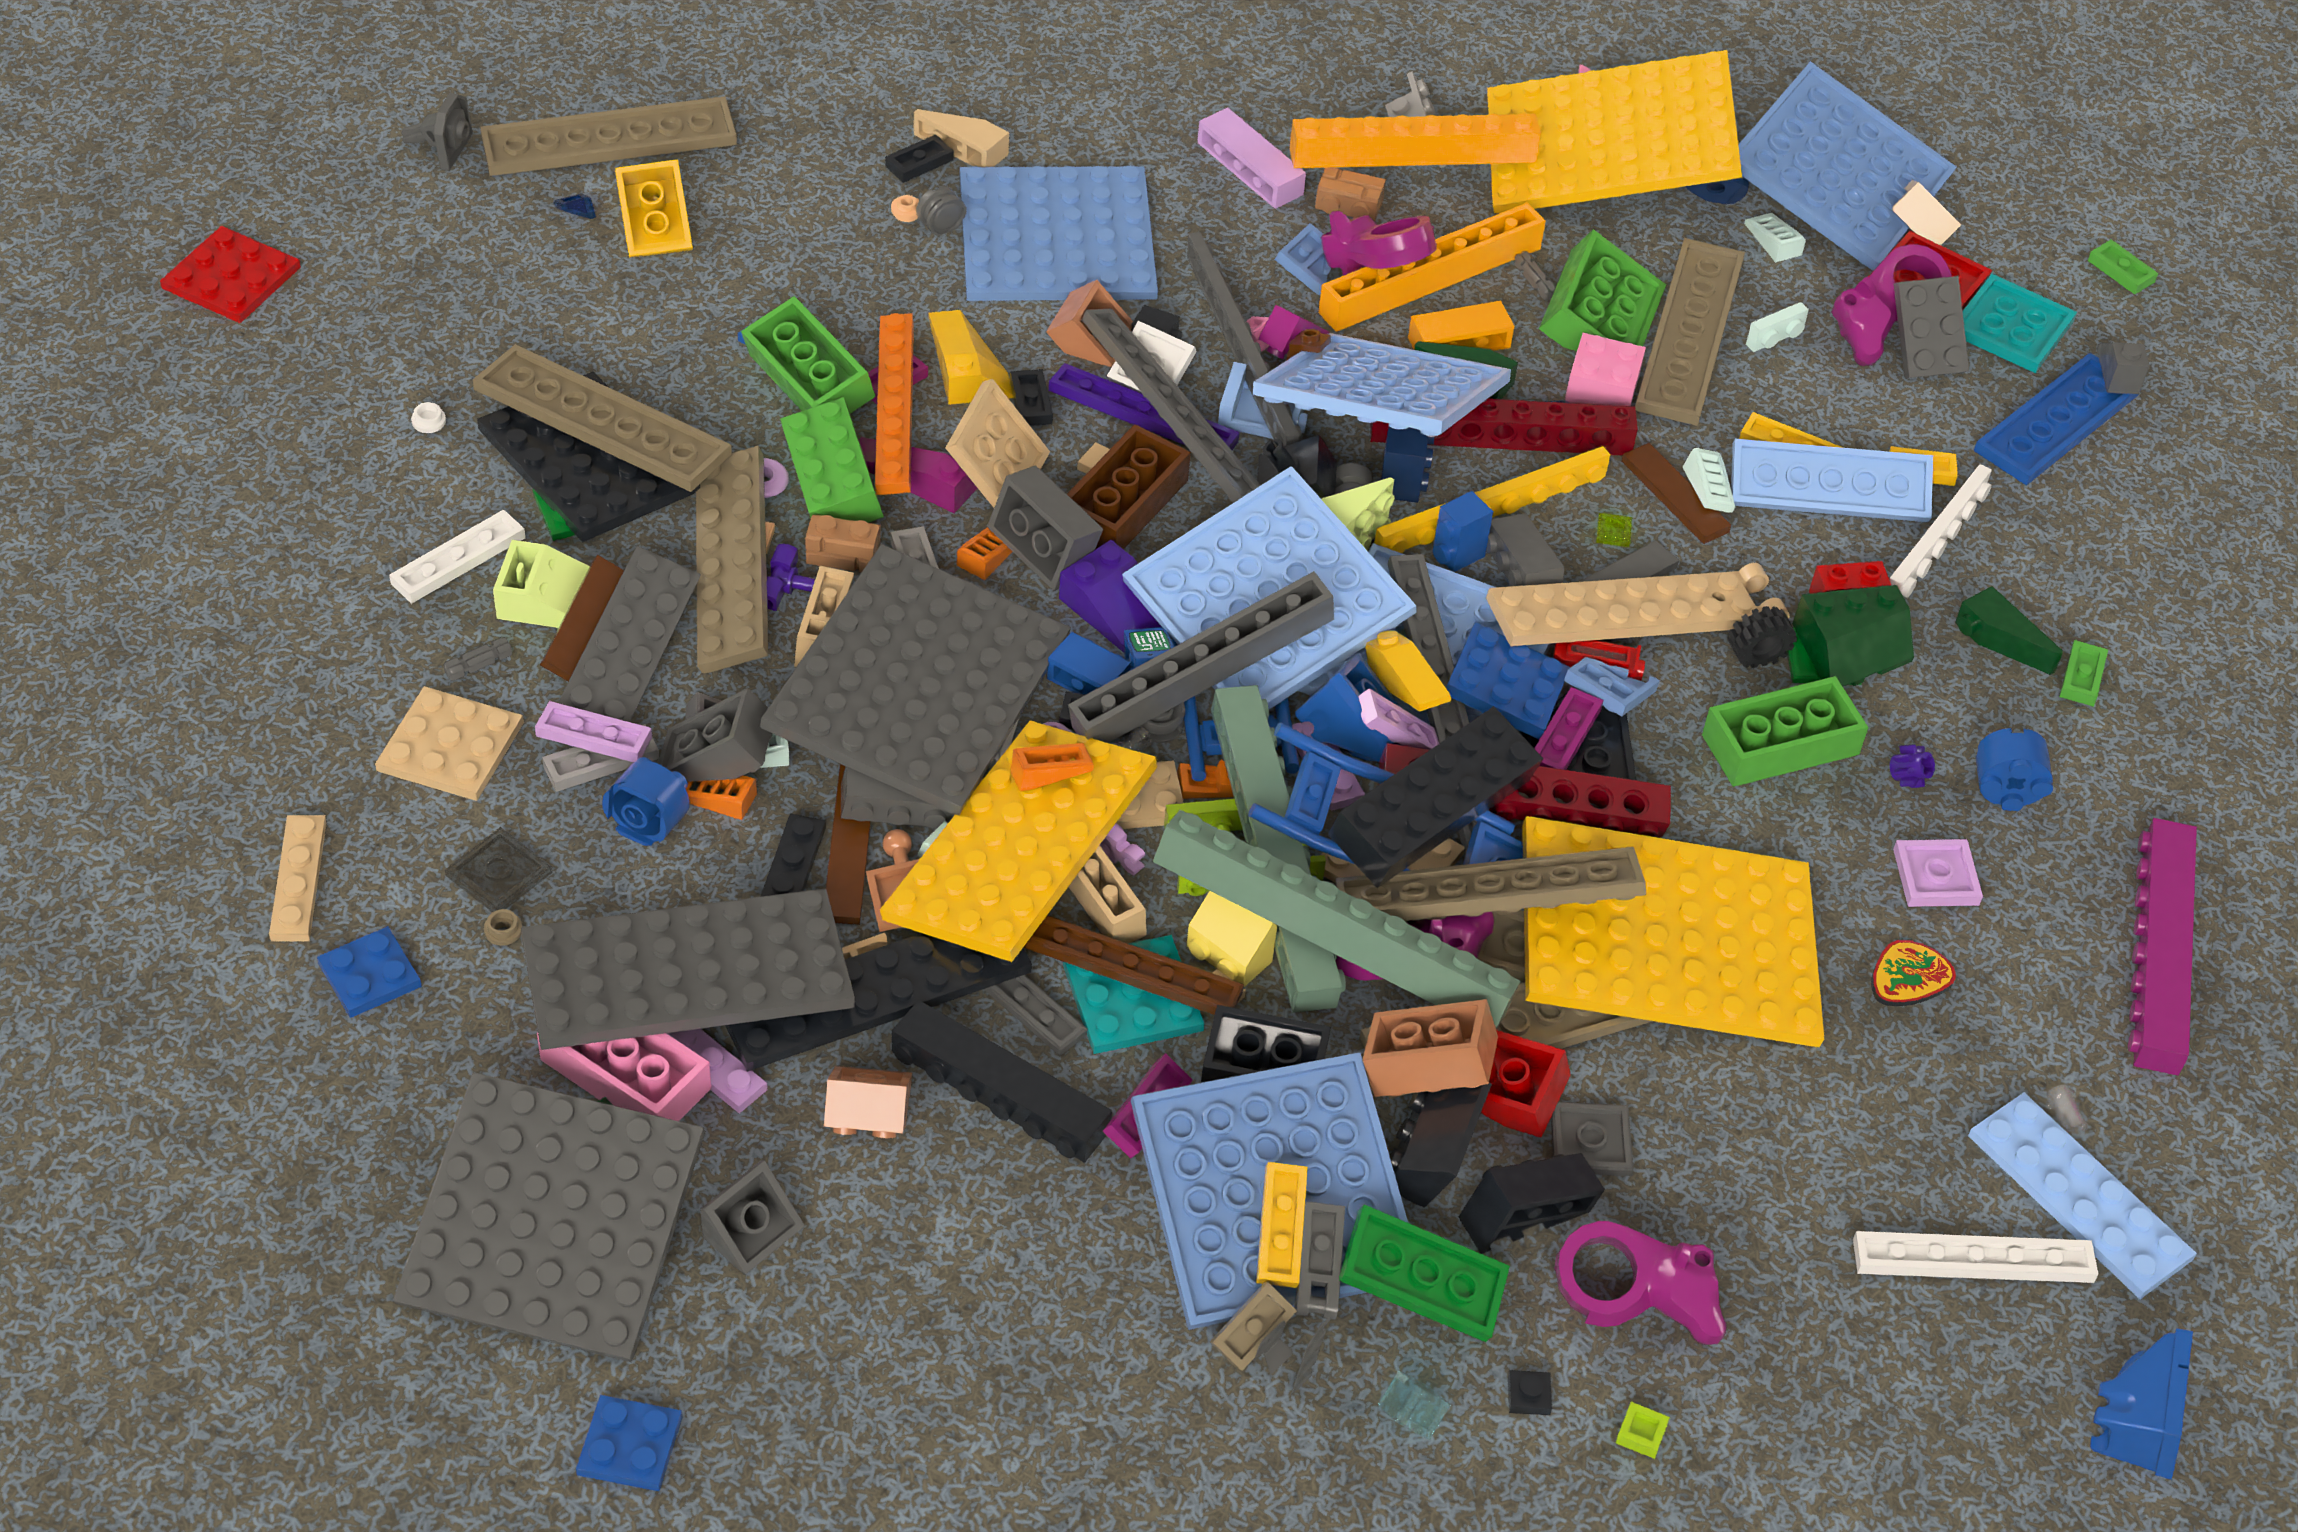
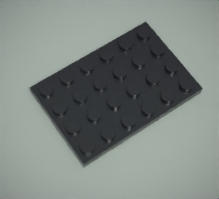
[477,371,700,543]

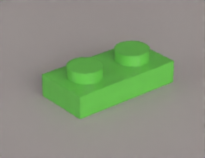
[2088,240,2158,295]
[2059,640,2108,707]

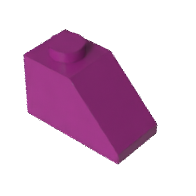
[1258,305,1330,359]

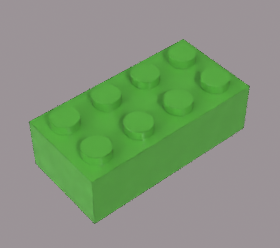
[741,296,876,414]
[780,397,884,523]
[1702,676,1868,787]

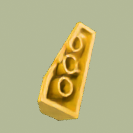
[928,310,1013,405]

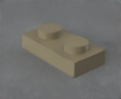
[1210,1282,1297,1371]

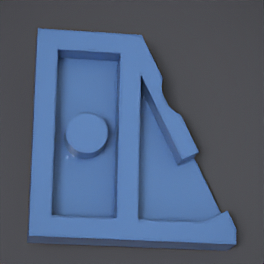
[1274,223,1331,295]
[1564,657,1660,717]

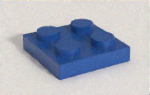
[317,926,422,1018]
[576,1395,682,1491]

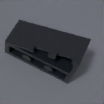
[1458,1153,1605,1254]

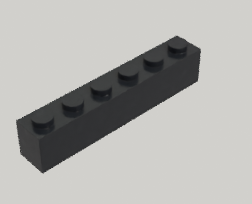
[892,1000,1112,1163]

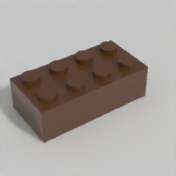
[1067,424,1191,550]

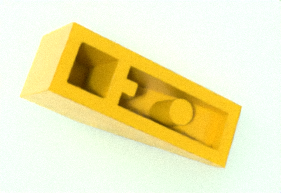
[1365,631,1451,711]

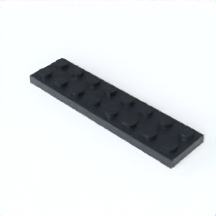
[725,933,1032,1072]

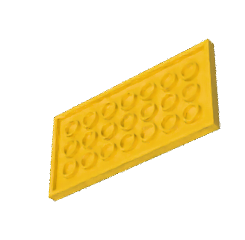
[880,721,1157,962]

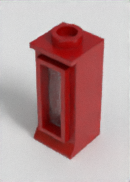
[1553,640,1645,681]

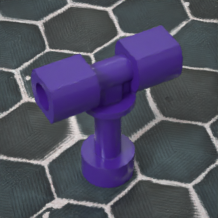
[767,544,815,611]

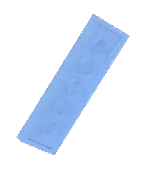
[1731,439,1933,522]
[1968,1092,2197,1299]

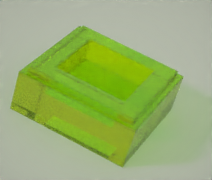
[1596,513,1632,547]

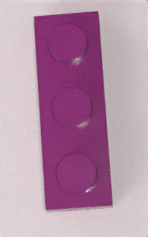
[1534,687,1604,770]
[1103,1053,1193,1159]

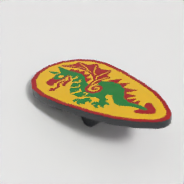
[1871,940,1956,1006]

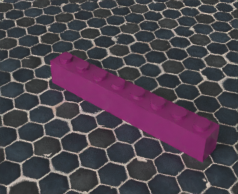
[2128,818,2197,1076]

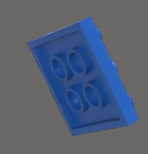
[1445,622,1570,740]

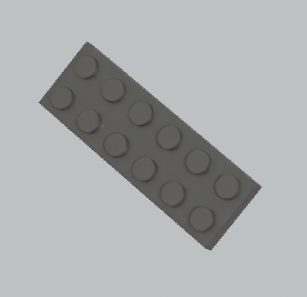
[558,546,701,722]

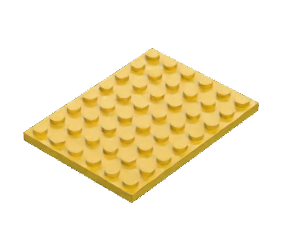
[1487,50,1742,213]
[1522,816,1824,1048]

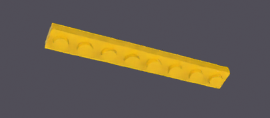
[1374,446,1610,553]

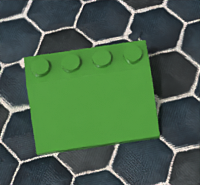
[1539,229,1666,351]

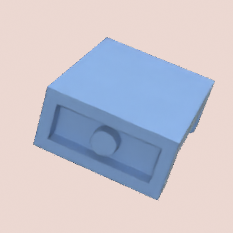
[1218,362,1311,439]

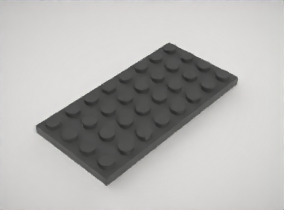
[521,889,855,1050]

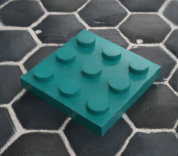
[1963,274,2077,373]
[1063,935,1204,1054]

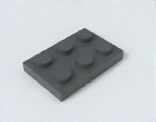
[1894,276,1969,379]

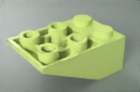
[1321,477,1394,550]
[493,540,590,628]

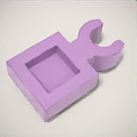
[1100,823,1145,875]

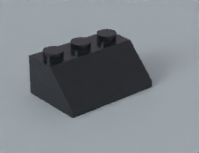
[1201,1005,1331,1083]
[1389,1082,1492,1208]

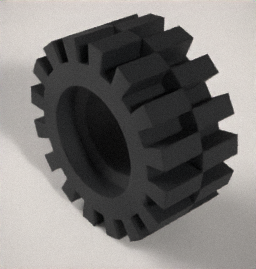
[1728,606,1797,668]

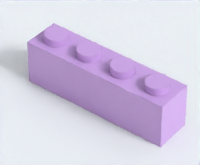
[1198,107,1306,209]

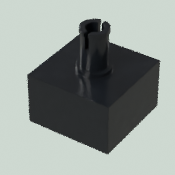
[1257,435,1337,499]

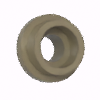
[484,909,522,946]

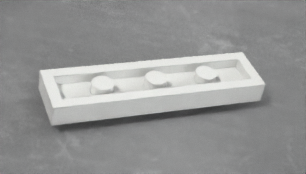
[389,510,525,604]

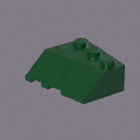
[1792,585,1914,687]

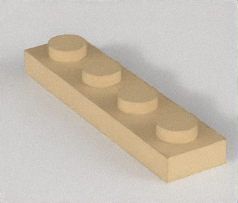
[269,815,326,941]

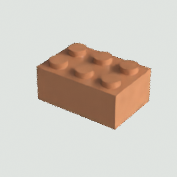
[1362,999,1498,1097]

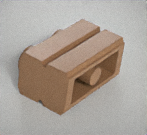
[1315,167,1386,221]
[805,514,881,572]

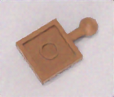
[866,829,919,932]

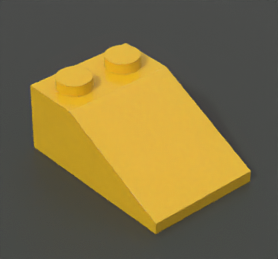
[615,159,693,258]

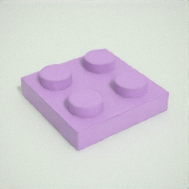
[1893,839,1983,907]

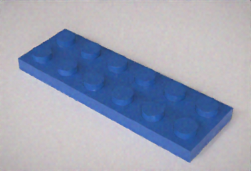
[1974,353,2142,486]

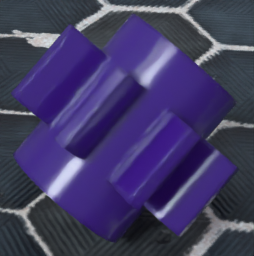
[1890,744,1935,788]

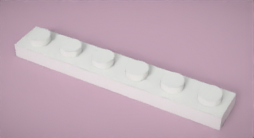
[1889,464,1992,598]
[1853,1231,2098,1283]

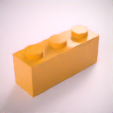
[1408,301,1514,351]

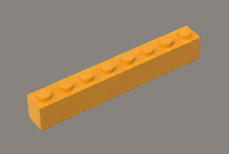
[1290,113,1541,168]
[1318,203,1546,332]

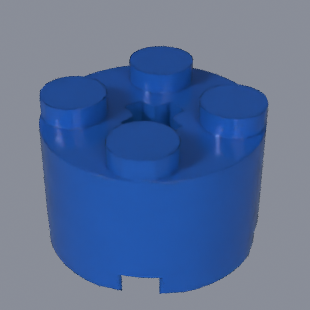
[1976,728,2053,811]
[602,757,689,846]

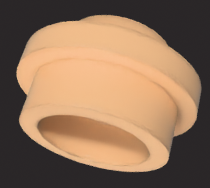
[891,195,919,222]

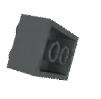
[987,465,1103,591]

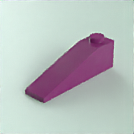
[859,437,978,513]

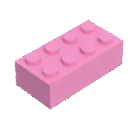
[537,1033,711,1121]

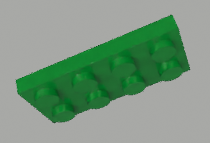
[1338,1204,1510,1342]

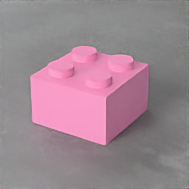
[1565,333,1646,406]

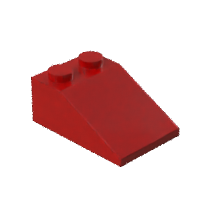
[1481,1030,1571,1138]

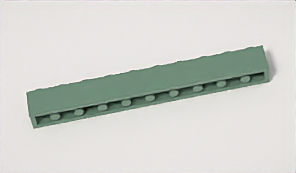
[1211,685,1346,1013]
[1153,810,1521,1030]

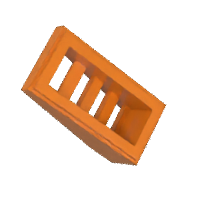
[957,527,1013,580]
[1011,743,1094,791]
[686,775,757,820]

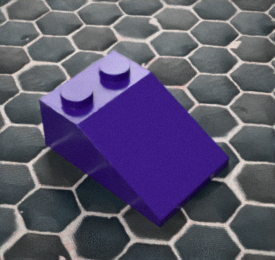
[1059,540,1162,653]

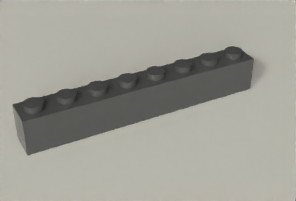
[1068,571,1334,743]

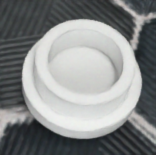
[411,402,446,433]

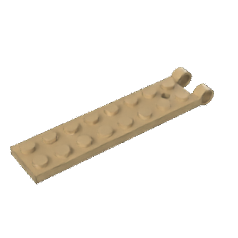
[1486,563,1789,646]

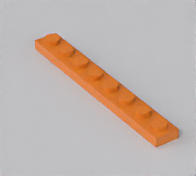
[875,313,914,495]

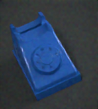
[1295,652,1401,762]
[2090,1328,2193,1480]

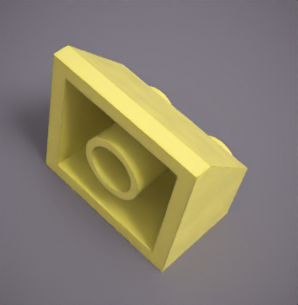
[1187,891,1278,987]

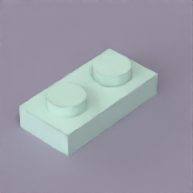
[1746,302,1809,352]

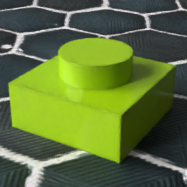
[1615,1402,1670,1459]

